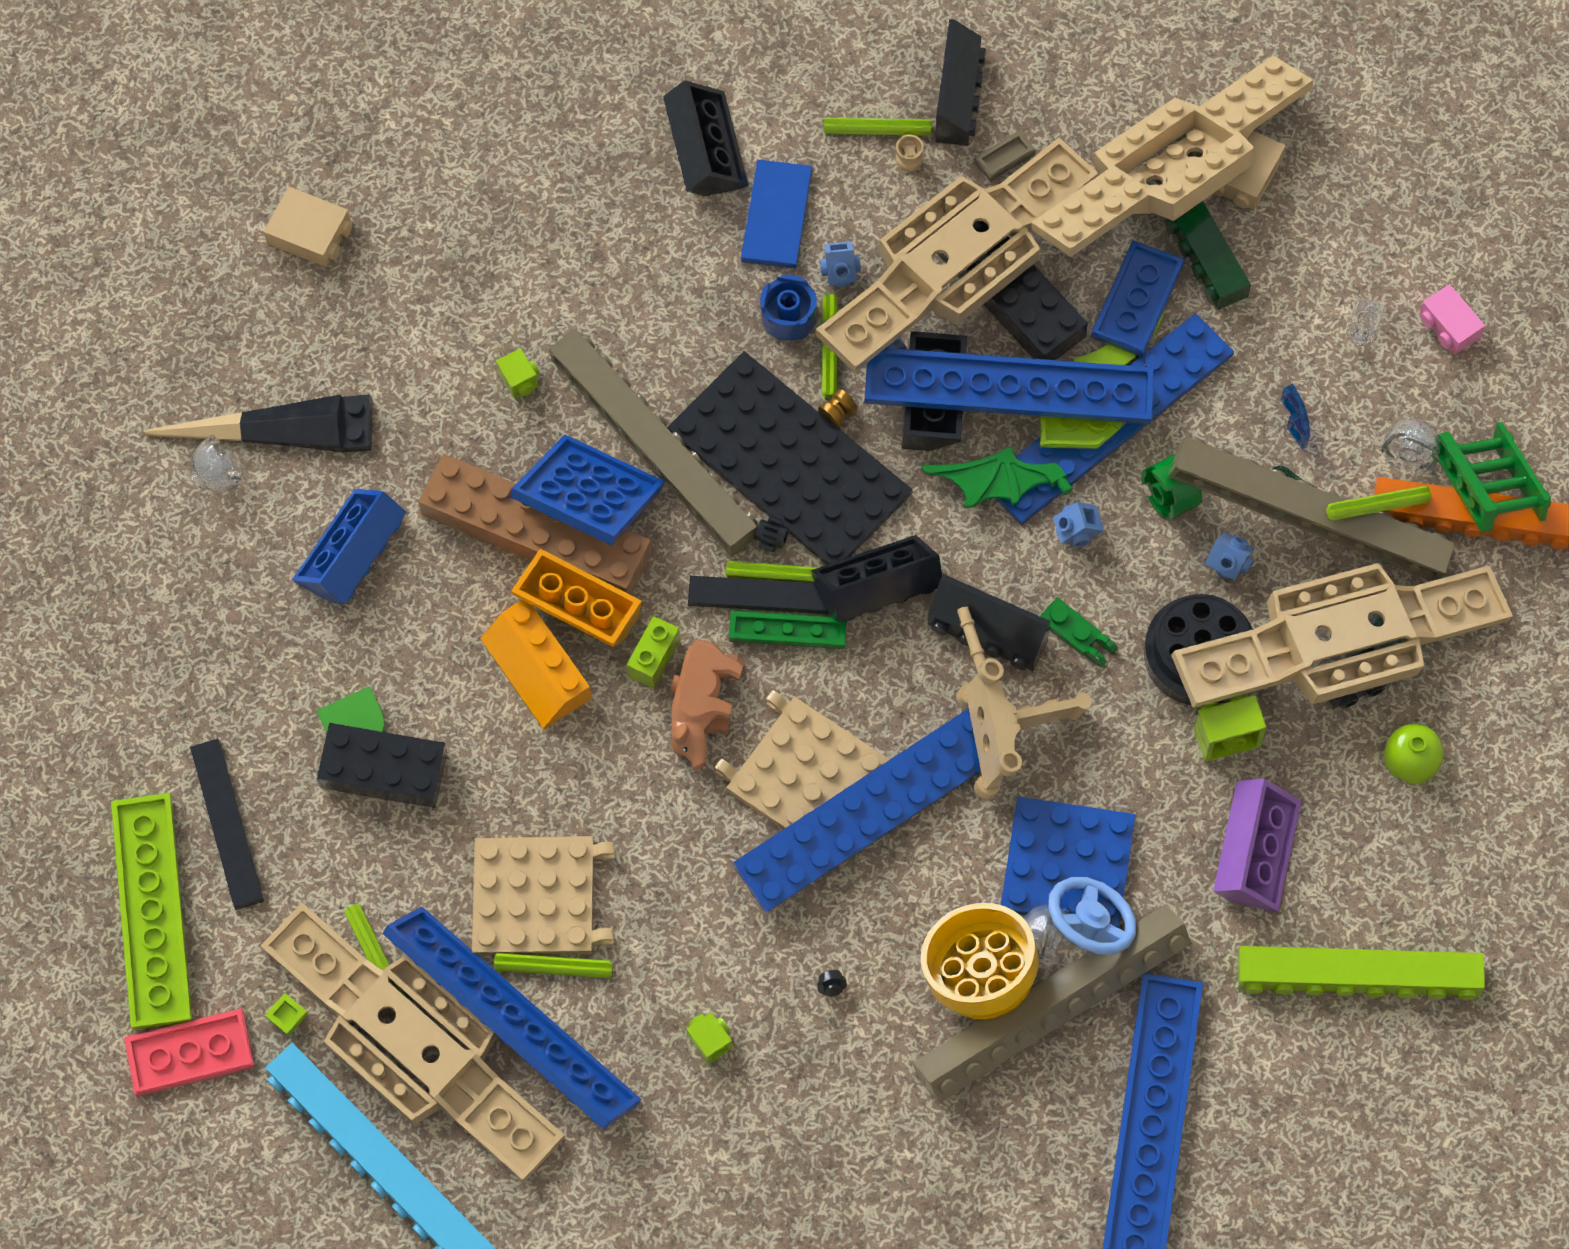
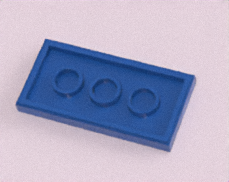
[741,159,812,269]
[1090,240,1185,357]

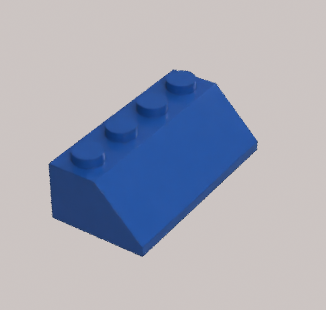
[292,489,407,604]

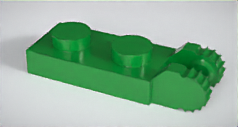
[1040,597,1118,667]

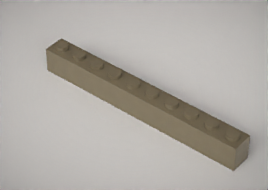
[549,329,758,557]
[1168,437,1455,581]
[913,904,1192,1103]

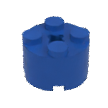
[760,275,817,340]

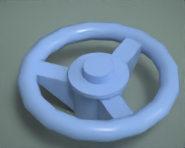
[1048,877,1136,955]

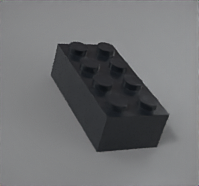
[317,723,448,808]

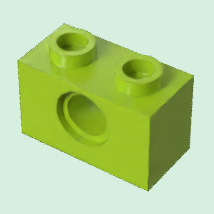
[626,616,681,689]

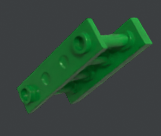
[1434,422,1551,533]

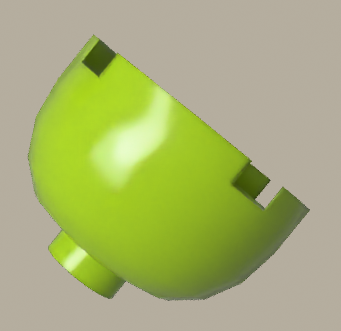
[1383,723,1444,784]

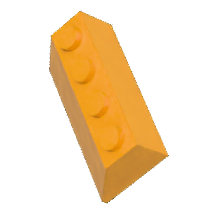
[511,549,642,647]
[480,600,592,730]

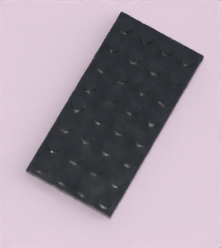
[667,351,913,565]

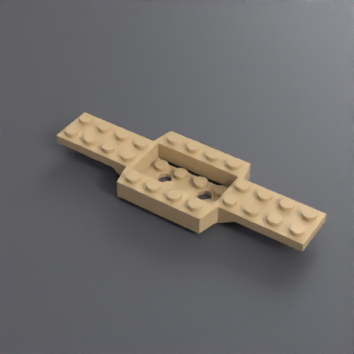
[1031,56,1313,257]
[815,138,1098,372]
[1171,563,1513,708]
[261,903,565,1183]

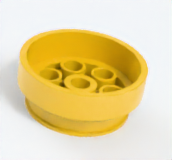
[921,903,1039,1019]

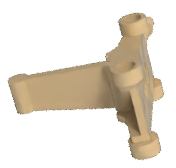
[956,607,1092,799]

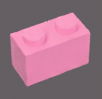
[1419,284,1485,355]

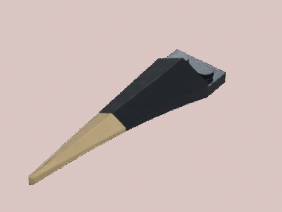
[143,394,372,452]

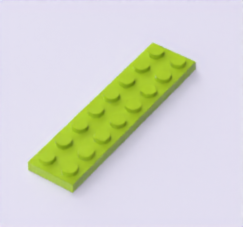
[111,792,193,1031]

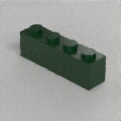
[1166,201,1251,310]

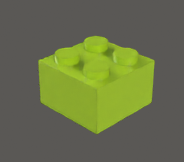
[1194,695,1266,762]

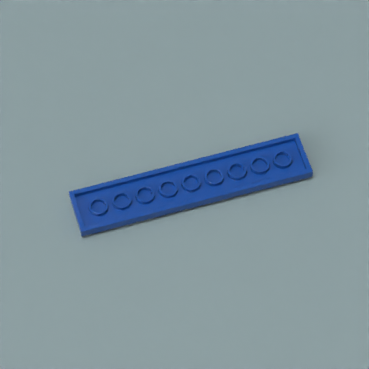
[995,313,1234,526]
[864,348,1154,424]
[732,708,981,914]
[383,906,641,1129]
[1102,973,1203,1249]

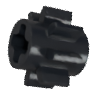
[755,516,789,552]

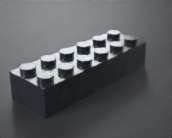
[937,221,1088,360]

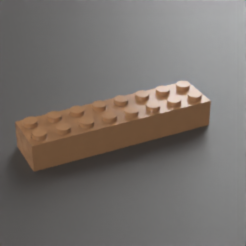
[418,454,653,595]

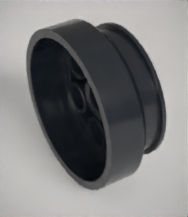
[1144,594,1253,706]

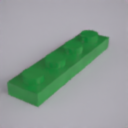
[729,611,847,649]

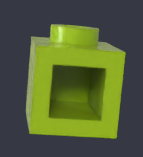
[496,348,540,399]
[686,1012,733,1065]

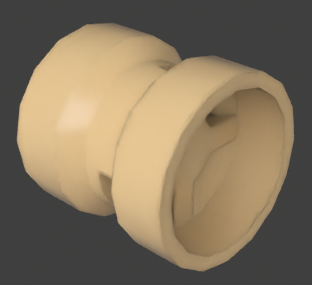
[896,135,924,172]

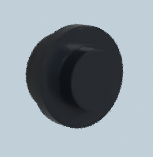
[817,970,847,997]

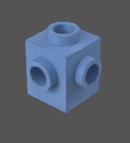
[820,241,861,287]
[1053,502,1104,547]
[1205,532,1255,580]

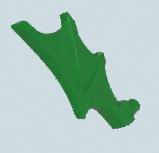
[921,447,1073,509]

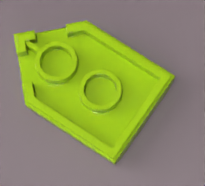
[1040,416,1127,449]

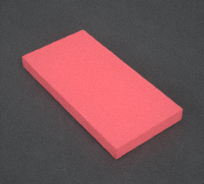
[124,1008,255,1097]

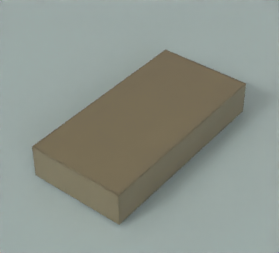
[974,130,1036,182]

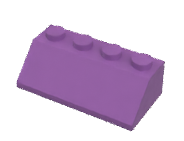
[1213,778,1301,912]

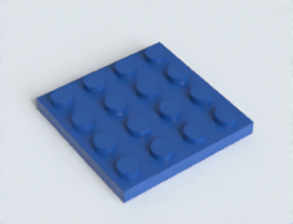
[510,434,665,545]
[1001,796,1135,928]

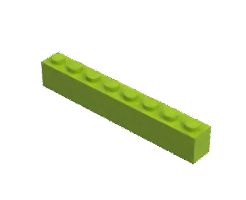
[1237,946,1485,1000]

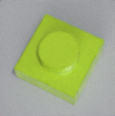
[265,993,309,1037]

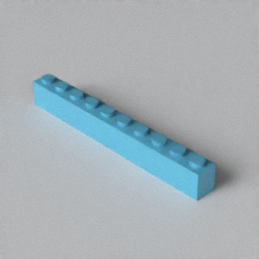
[265,1043,496,1249]

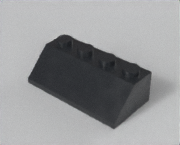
[935,19,986,146]
[663,80,748,196]
[902,331,967,451]
[811,535,943,622]
[928,574,1050,671]

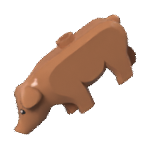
[671,639,745,770]

